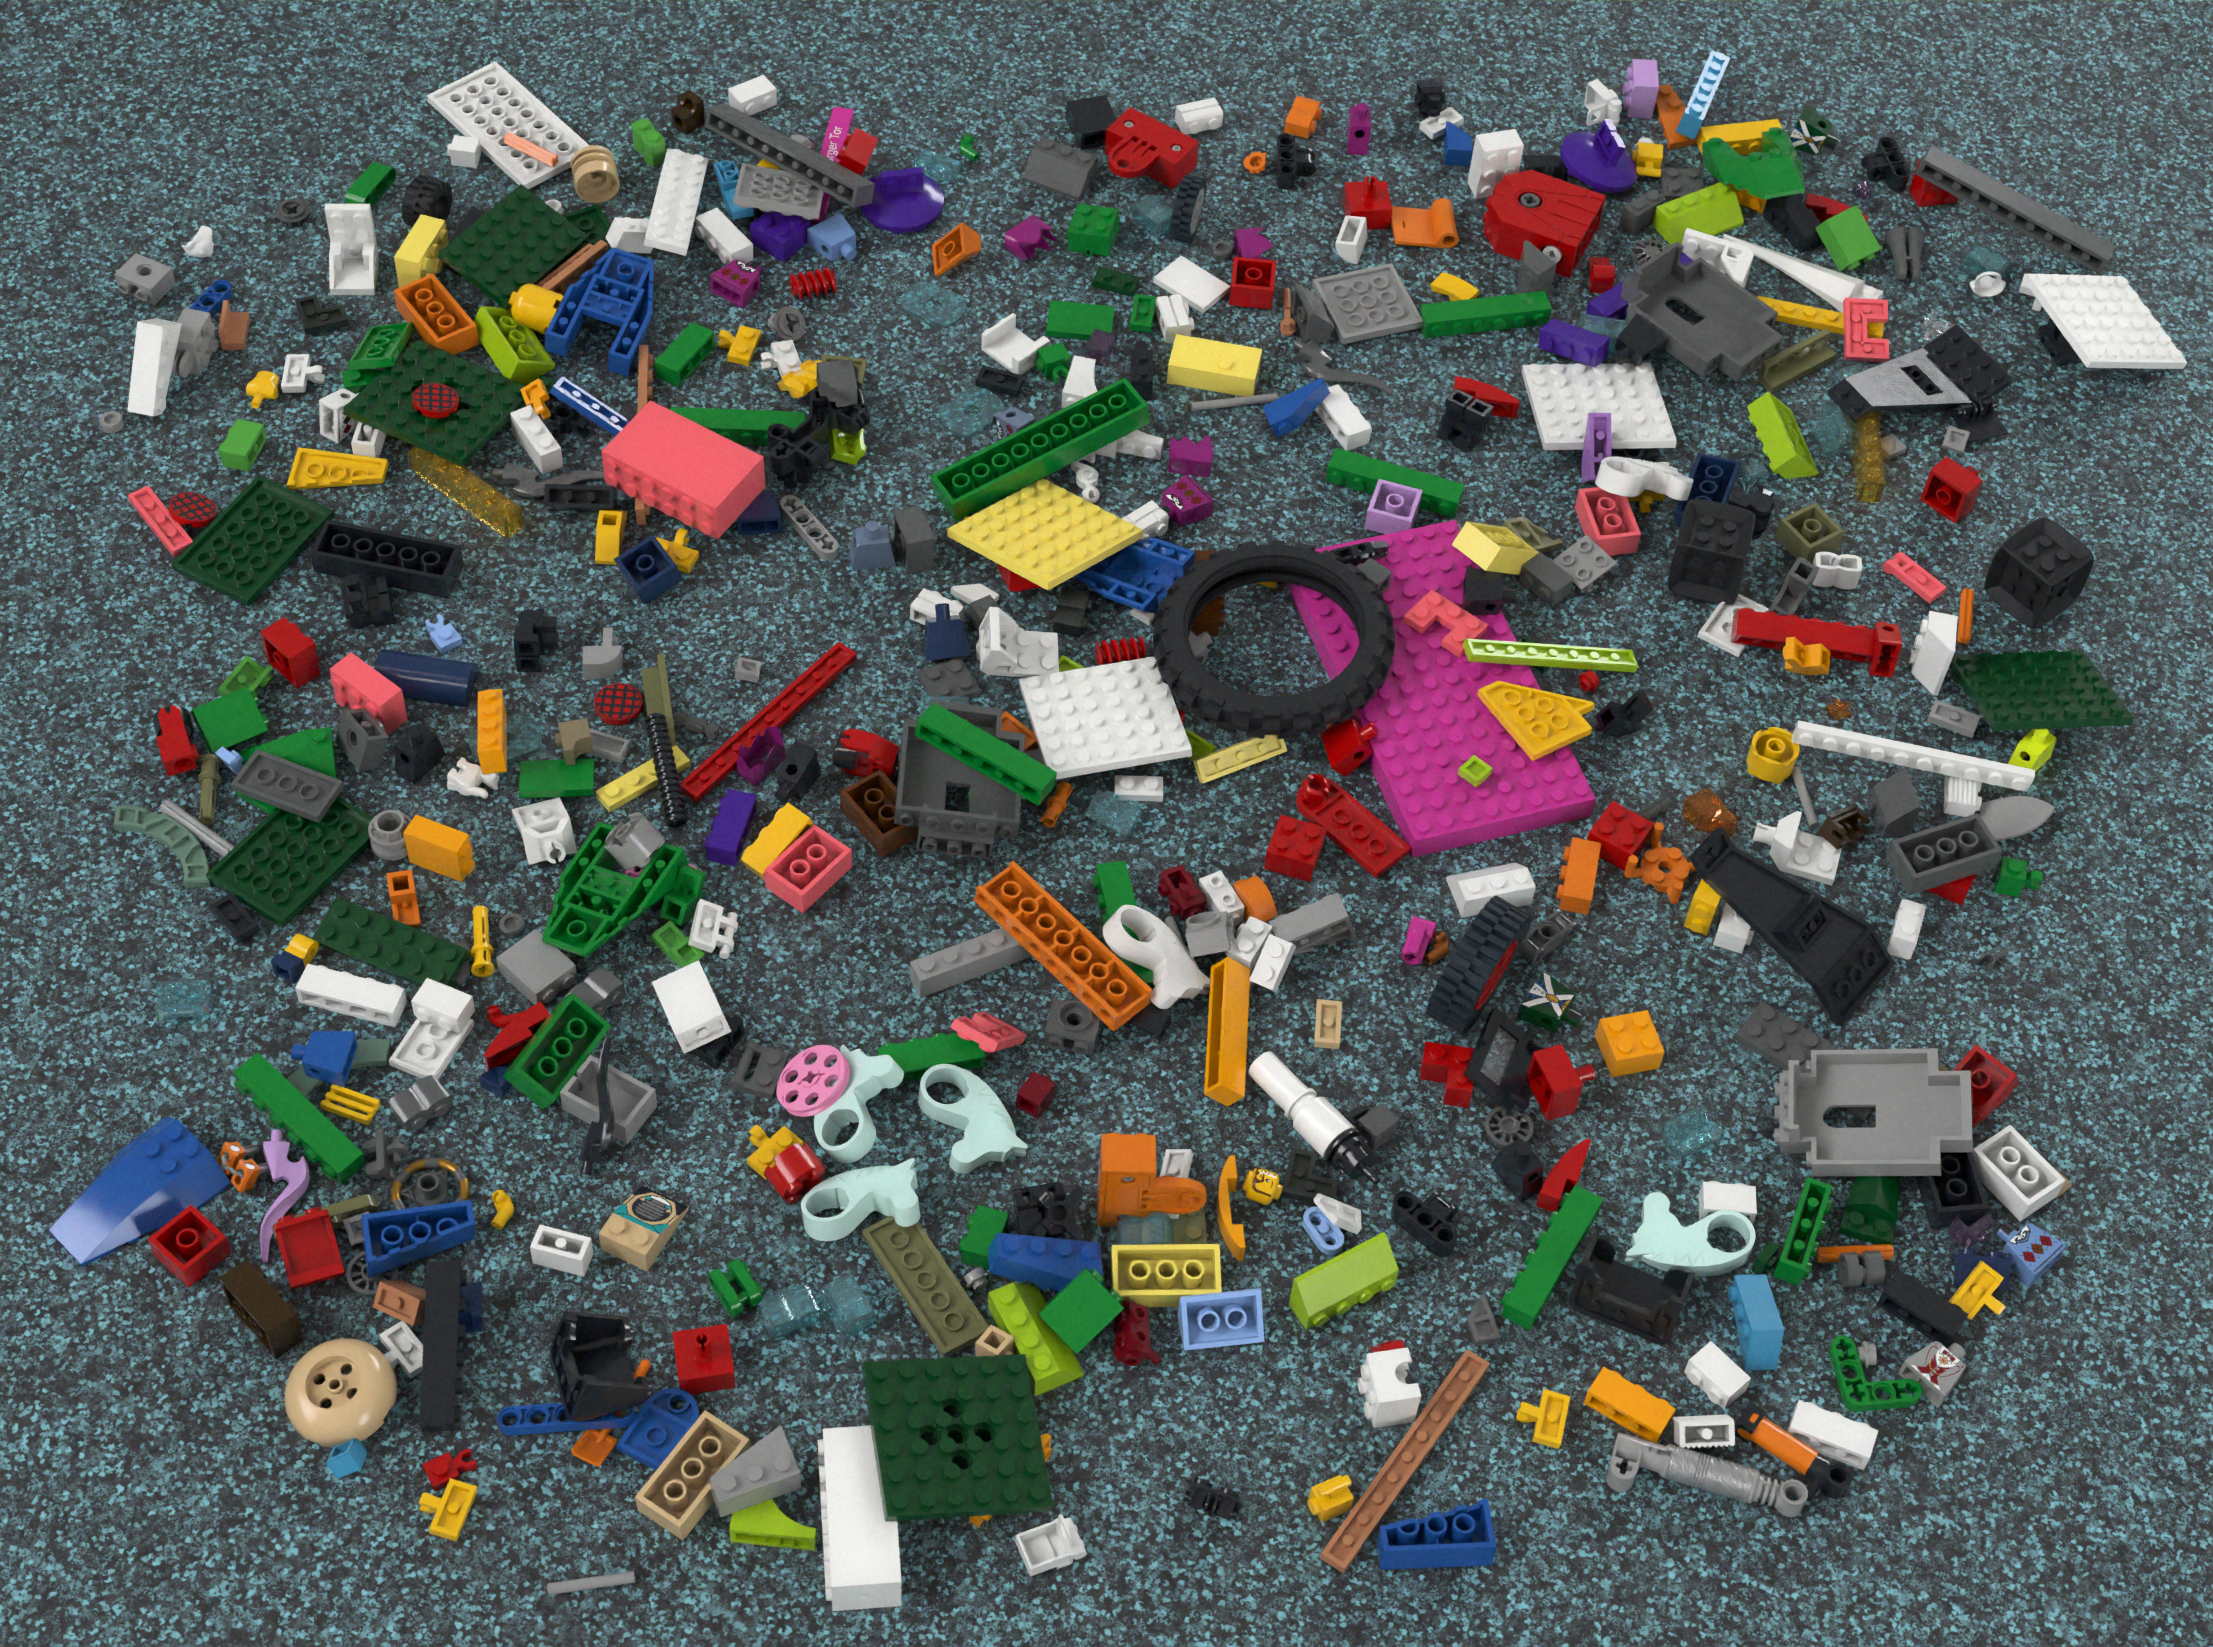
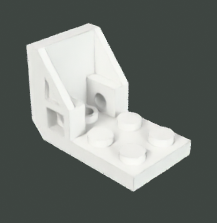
[325,204,378,295]
[1682,228,1754,288]
[979,607,1059,678]

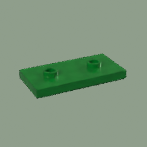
[348,322,415,371]

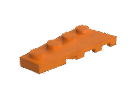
[1654,84,1700,150]

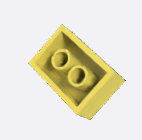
[394,214,449,288]

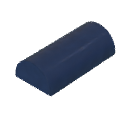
[1674,453,1742,528]
[374,649,480,707]

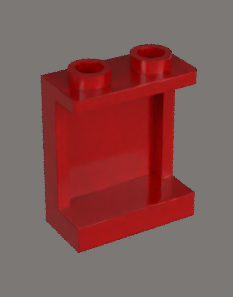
[273,1207,345,1290]

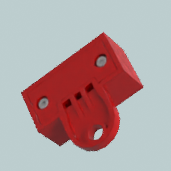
[1105,107,1199,189]

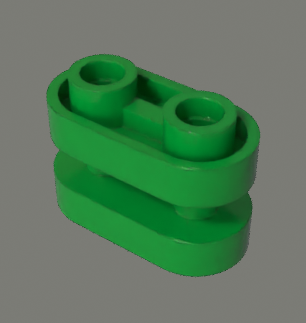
[707,1258,765,1318]

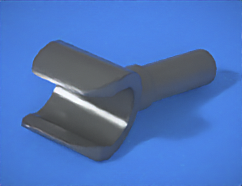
[1979,949,2009,971]

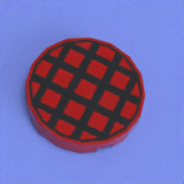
[412,383,459,418]
[169,492,216,528]
[594,683,643,725]

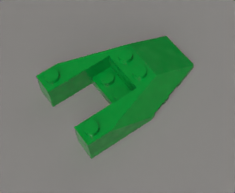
[1702,127,1805,200]
[542,822,689,957]

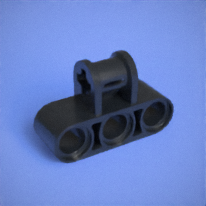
[1275,133,1316,190]
[1861,137,1911,192]
[1390,1190,1459,1258]

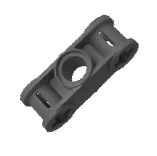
[1517,908,1580,966]

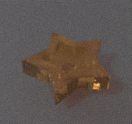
[1824,697,1852,721]

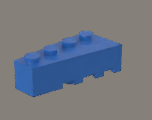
[361,1200,475,1278]
[988,1233,1104,1291]
[1376,1498,1496,1570]

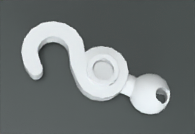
[1070,452,1100,503]

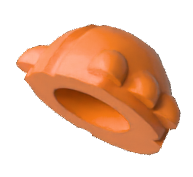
[1243,151,1267,174]

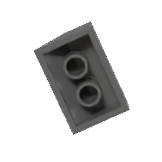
[1023,137,1098,201]

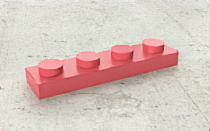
[127,486,193,558]

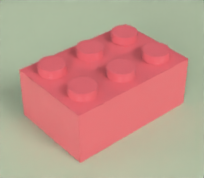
[1575,487,1641,556]
[329,652,408,735]
[764,824,852,913]

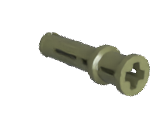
[198,754,222,825]

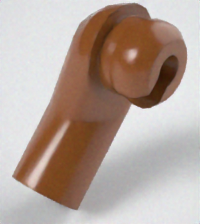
[1424,931,1449,966]

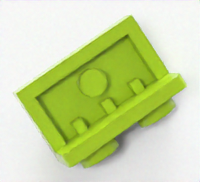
[829,428,866,465]

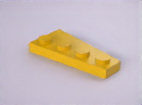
[287,447,389,490]

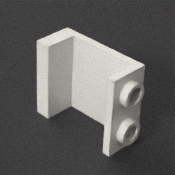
[981,313,1050,375]

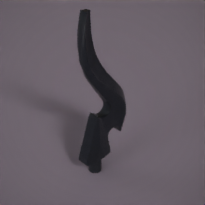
[578,1038,615,1176]

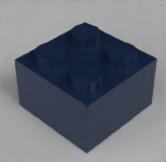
[614,534,683,605]

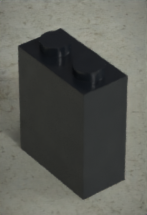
[1066,95,1117,150]

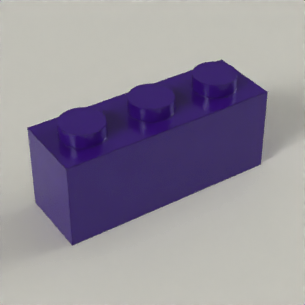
[1538,319,1610,367]
[703,789,757,867]

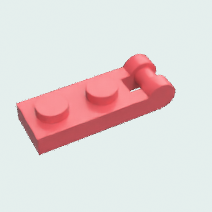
[1882,552,1947,604]

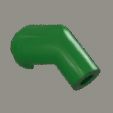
[959,134,980,162]

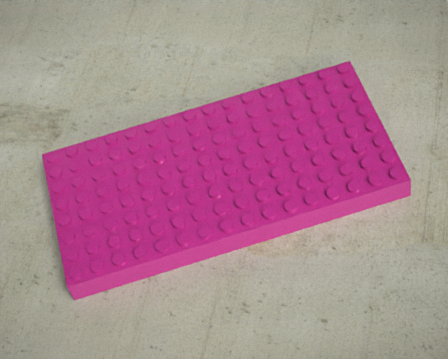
[1286,520,1596,858]

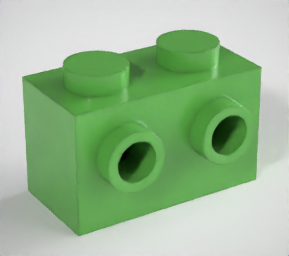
[218,419,266,472]

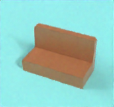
[218,300,250,350]
[373,1280,426,1326]

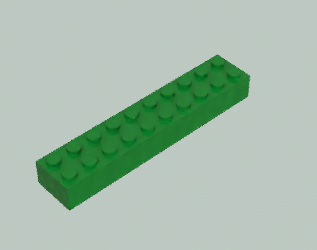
[930,378,1150,522]

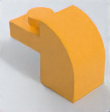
[1783,637,1830,675]

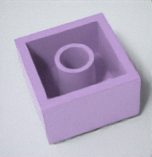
[1623,59,1659,119]
[1364,479,1423,534]

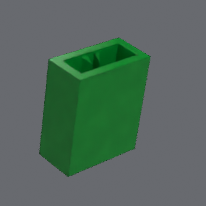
[191,686,270,755]
[1038,1266,1124,1354]

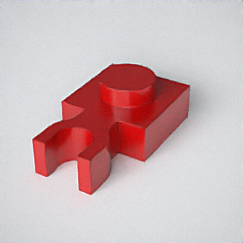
[422,1448,477,1492]

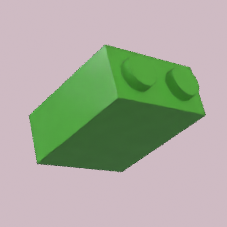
[1815,205,1881,272]

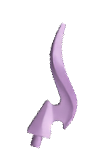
[260,1130,310,1263]

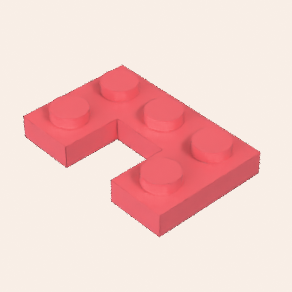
[1843,298,1889,362]
[1403,589,1488,658]
[951,1011,1027,1053]

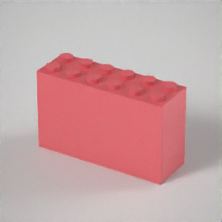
[601,400,765,539]

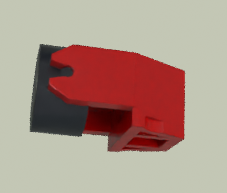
[153,705,199,776]
[833,728,899,782]

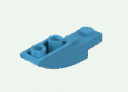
[713,160,754,219]

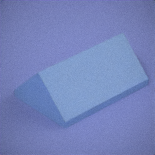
[1177,1288,1264,1351]

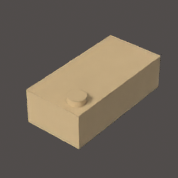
[635,1410,751,1541]

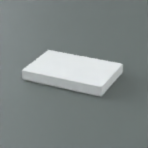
[1153,256,1230,314]
[1697,594,1769,657]
[388,1018,474,1079]

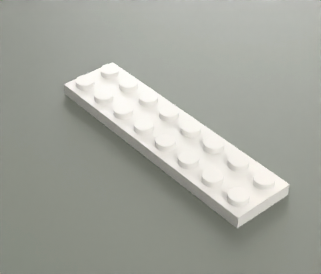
[643,148,708,256]

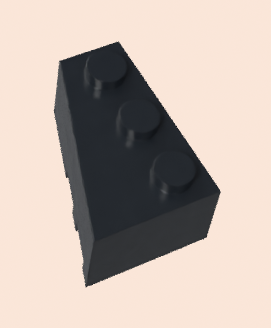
[1762,193,1822,253]

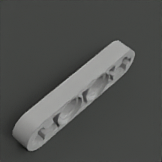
[780,495,838,560]

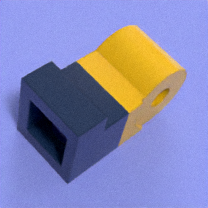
[271,933,319,984]

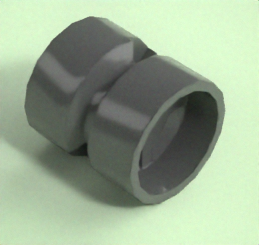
[1838,1251,1885,1287]

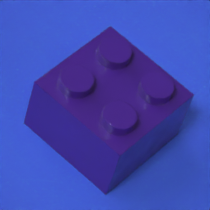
[750,211,811,262]

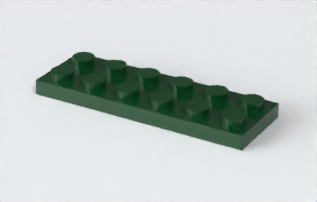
[312,897,469,987]

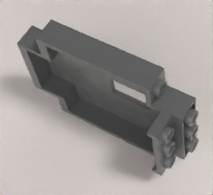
[1621,242,1784,382]
[894,700,1025,859]

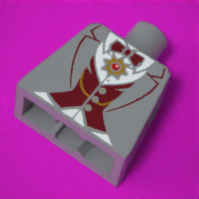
[1898,1341,1966,1408]

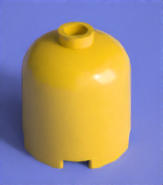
[509,283,564,335]

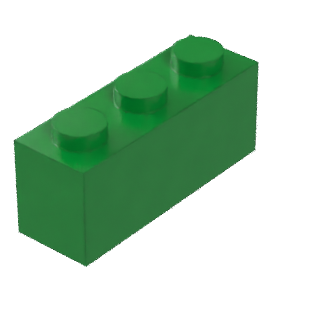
[654,322,715,387]

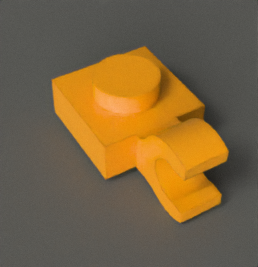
[520,378,551,420]

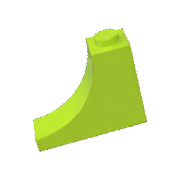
[729,1499,817,1551]

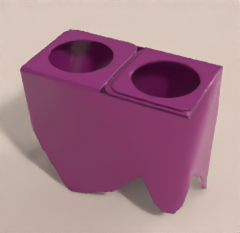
[1004,214,1057,262]
[1233,227,1273,260]
[1168,435,1216,478]
[737,726,786,786]

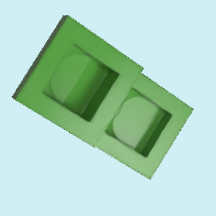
[650,920,705,968]

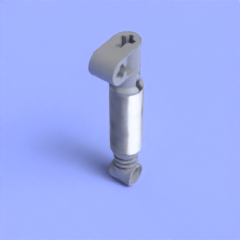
[1606,1432,1808,1517]

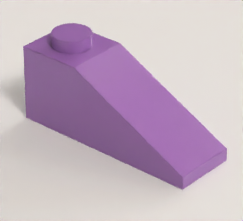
[1582,413,1612,483]

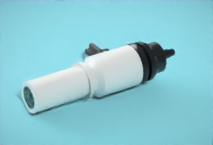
[1248,1051,1380,1184]

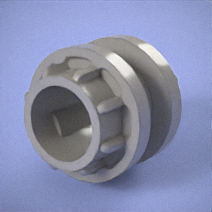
[368,809,411,861]

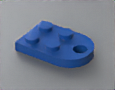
[616,1388,699,1470]

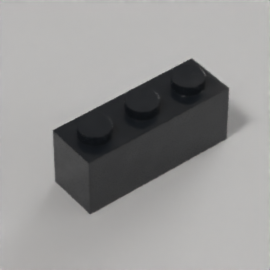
[544,484,618,512]
[1877,1270,1969,1348]

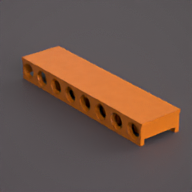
[973,861,1152,1032]

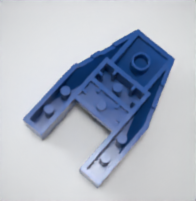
[545,247,654,377]

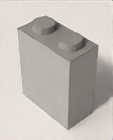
[496,929,577,1005]

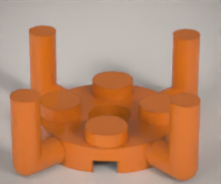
[1624,822,1697,904]

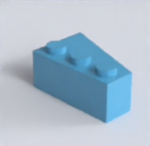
[1728,1274,1784,1371]

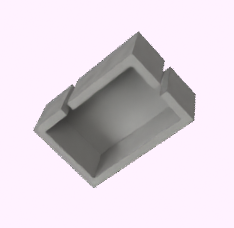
[560,1055,657,1144]

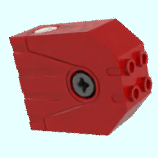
[1482,170,1606,278]

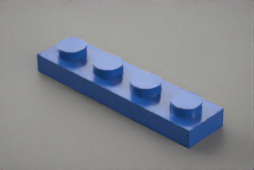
[550,376,630,436]

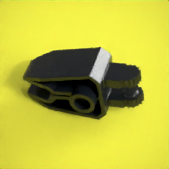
[1415,79,1446,117]

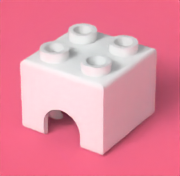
[1357,1348,1421,1428]

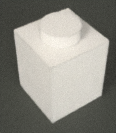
[447,135,481,168]

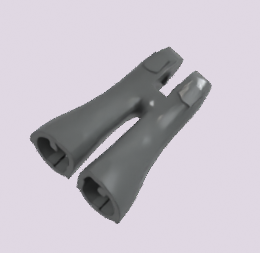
[1884,226,1925,281]

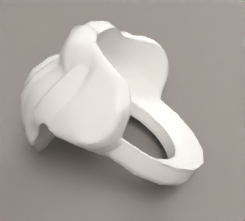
[182,226,214,257]
[1970,271,2006,298]

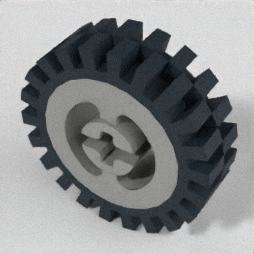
[1169,174,1207,243]

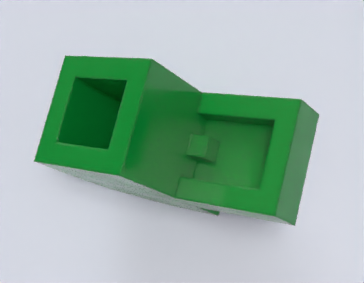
[659,864,707,926]

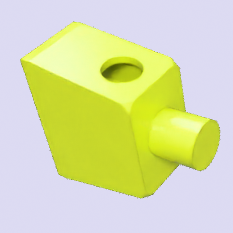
[2008,729,2057,772]

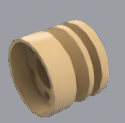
[570,145,620,203]

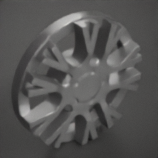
[1631,237,1668,266]
[1484,1106,1534,1149]
[346,1251,399,1298]

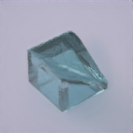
[1738,462,1768,493]

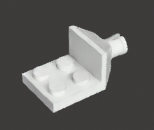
[512,797,577,865]
[1752,811,1842,886]

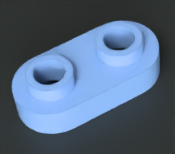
[1302,1206,1344,1255]

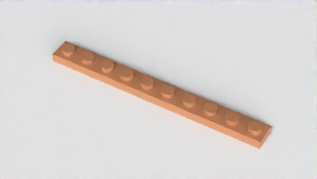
[635,345,654,525]
[1320,1349,1490,1574]

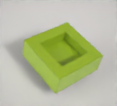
[1458,755,1493,788]

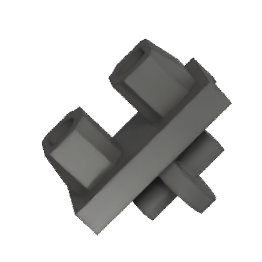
[364,1128,409,1183]

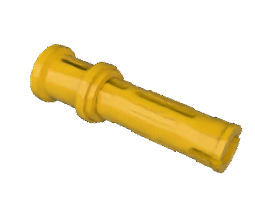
[470,906,495,977]

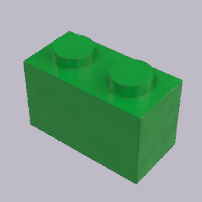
[958,1205,1009,1270]

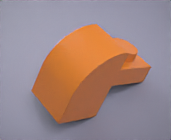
[386,869,421,928]
[1232,875,1278,922]

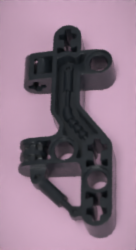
[767,365,870,476]

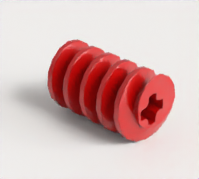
[789,267,837,300]
[1095,636,1146,665]

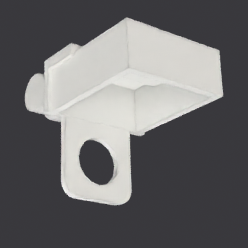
[1584,79,1622,128]
[1015,1514,1087,1577]

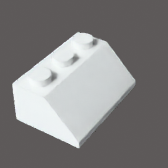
[1908,611,1958,696]
[1446,863,1536,918]

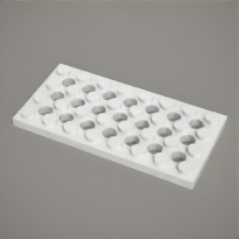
[427,61,590,189]

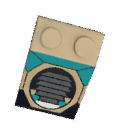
[599,1185,689,1272]

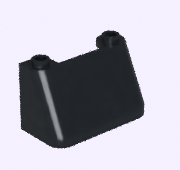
[1569,1233,1695,1344]
[550,1311,651,1422]

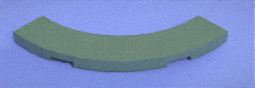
[114,806,211,888]
[265,1039,391,1125]

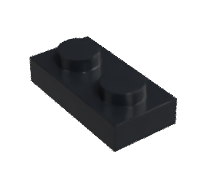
[976,365,1025,397]
[209,893,260,944]

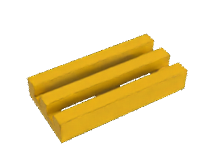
[320,1084,381,1125]

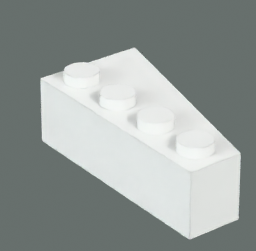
[127,318,182,416]

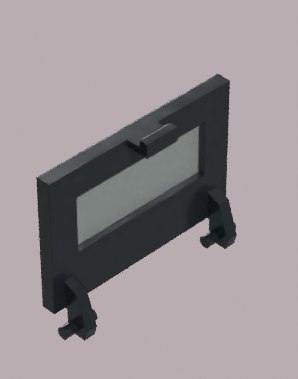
[1463,1008,1549,1114]

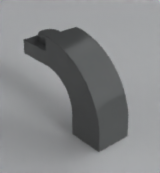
[1768,556,1819,616]

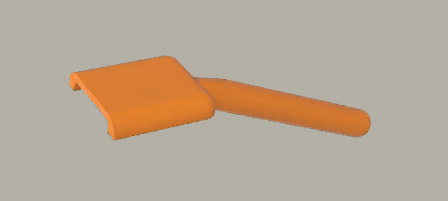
[571,1359,651,1466]

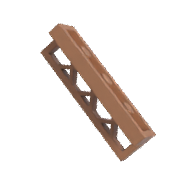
[536,240,608,295]

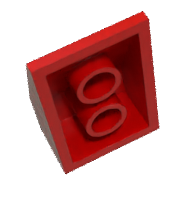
[1953,1044,2019,1130]

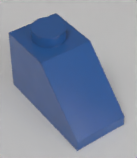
[1443,122,1474,166]

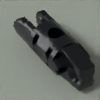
[1330,541,1389,566]

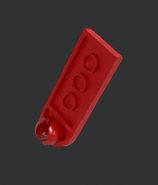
[1296,773,1411,879]

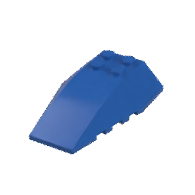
[1074,537,1196,614]
[49,1117,231,1266]

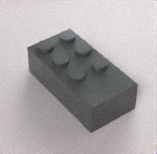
[1886,813,2002,895]

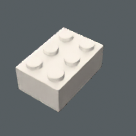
[1468,129,1524,199]
[1972,1125,2066,1221]

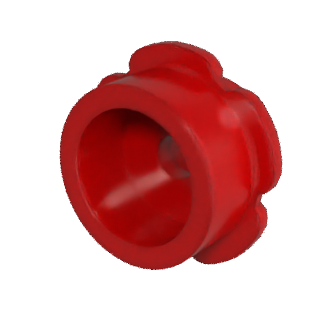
[1578,670,1600,692]

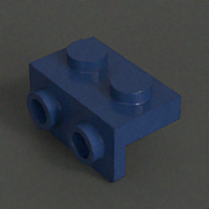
[1951,1249,2011,1291]

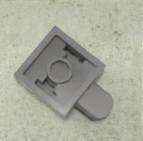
[171,308,218,378]

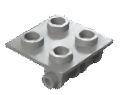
[1552,534,1617,592]

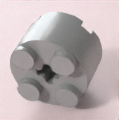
[604,812,665,870]

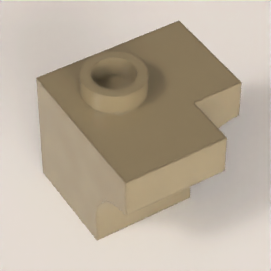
[555,718,593,766]

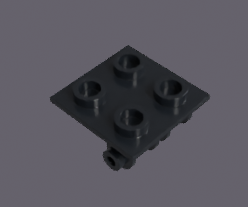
[1522,155,1568,182]
[1949,398,2008,443]
[1183,1477,1243,1521]

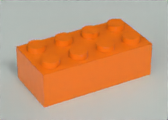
[394,273,479,355]

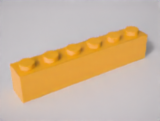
[1204,957,1250,1106]

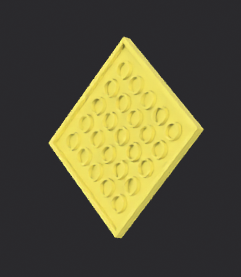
[947,478,1143,590]

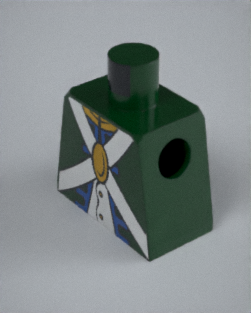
[1790,106,1839,155]
[1517,971,1583,1032]

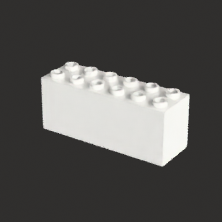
[818,1425,901,1611]

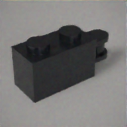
[1129,341,1153,400]

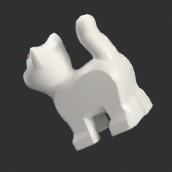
[447,757,500,799]

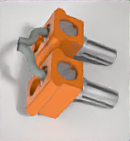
[217,1141,269,1193]

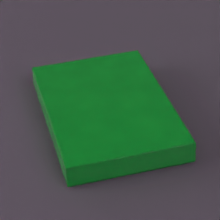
[1046,300,1115,342]
[519,758,595,799]

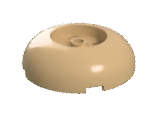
[284,1338,397,1448]

